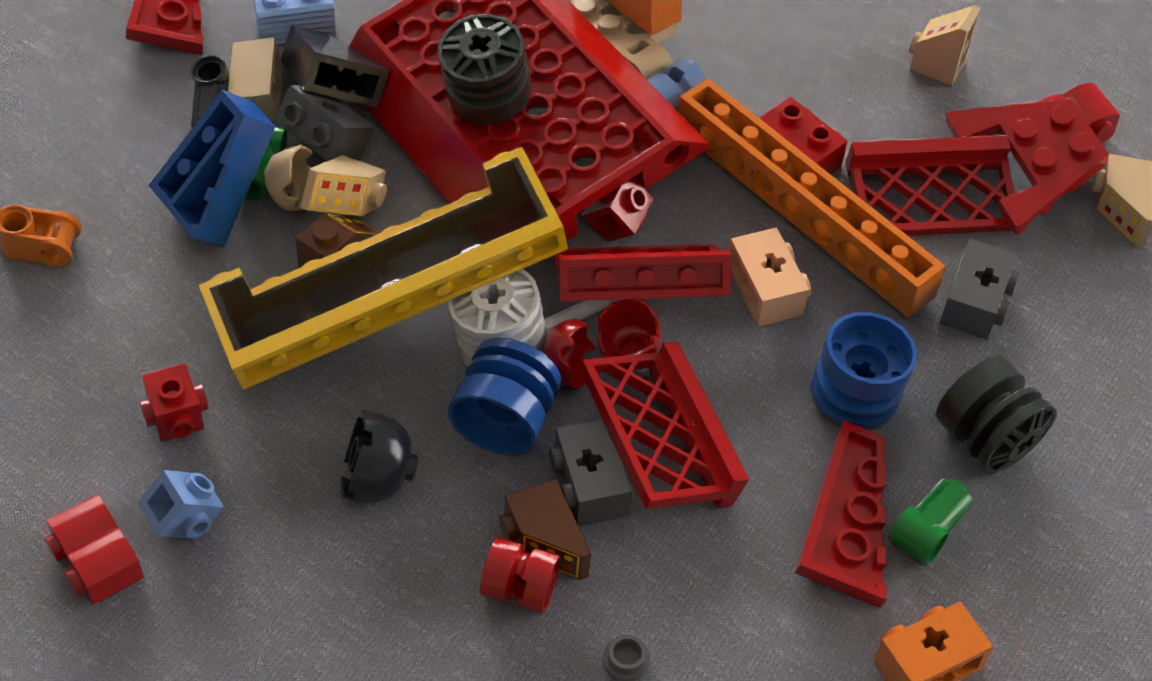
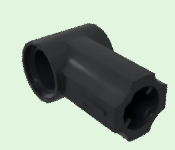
[191,55,230,128]

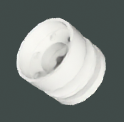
[448,269,548,367]

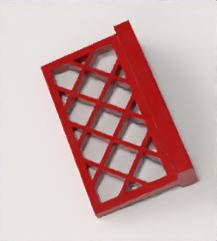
[845,135,1015,236]
[552,244,731,301]
[578,342,749,509]

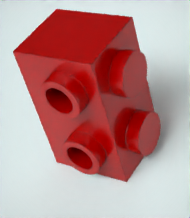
[759,96,848,175]

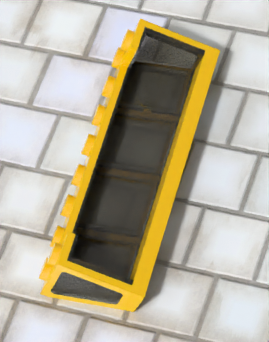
[198,147,568,390]

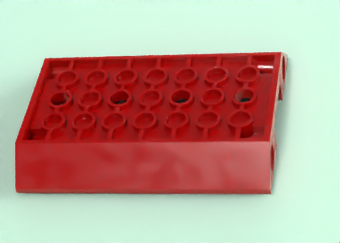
[349,0,710,269]

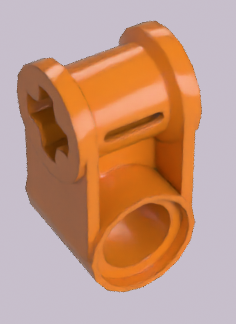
[0,205,82,267]

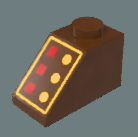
[296,213,380,290]
[499,479,591,580]

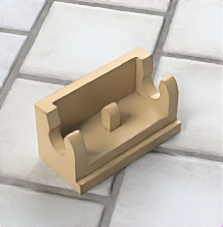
[228,37,285,122]

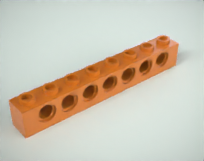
[678,78,946,318]

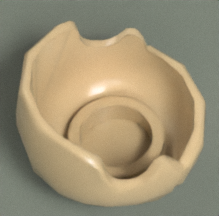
[264,145,312,212]

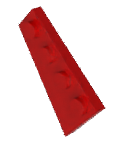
[125,0,203,55]
[795,421,887,608]

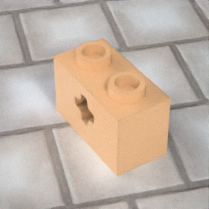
[729,227,811,327]

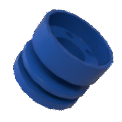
[810,312,918,429]
[448,338,561,456]

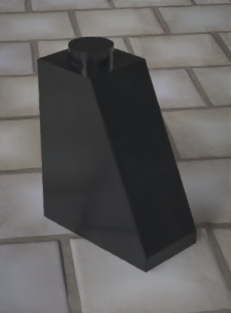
[281,25,389,108]

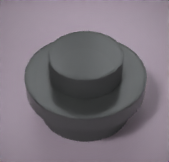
[602,635,650,681]

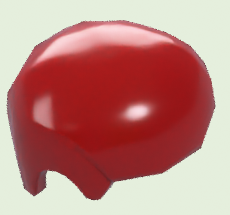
[597,299,661,357]
[541,318,595,390]

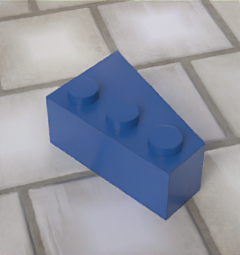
[148,90,275,247]

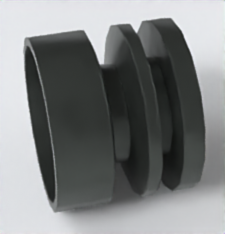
[438,14,531,125]
[935,355,1057,474]

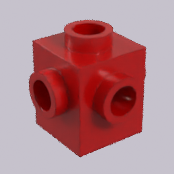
[582,177,654,241]
[140,362,209,442]

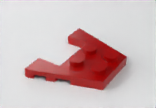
[946,98,1109,236]

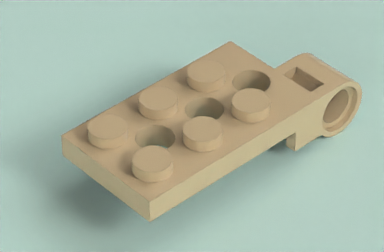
[569,0,678,79]

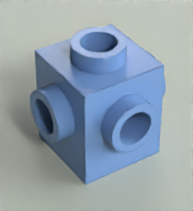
[137,470,224,539]

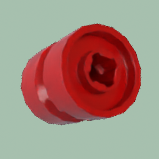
[479,537,561,614]

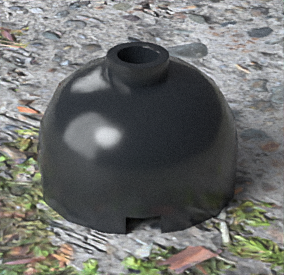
[340,409,418,503]

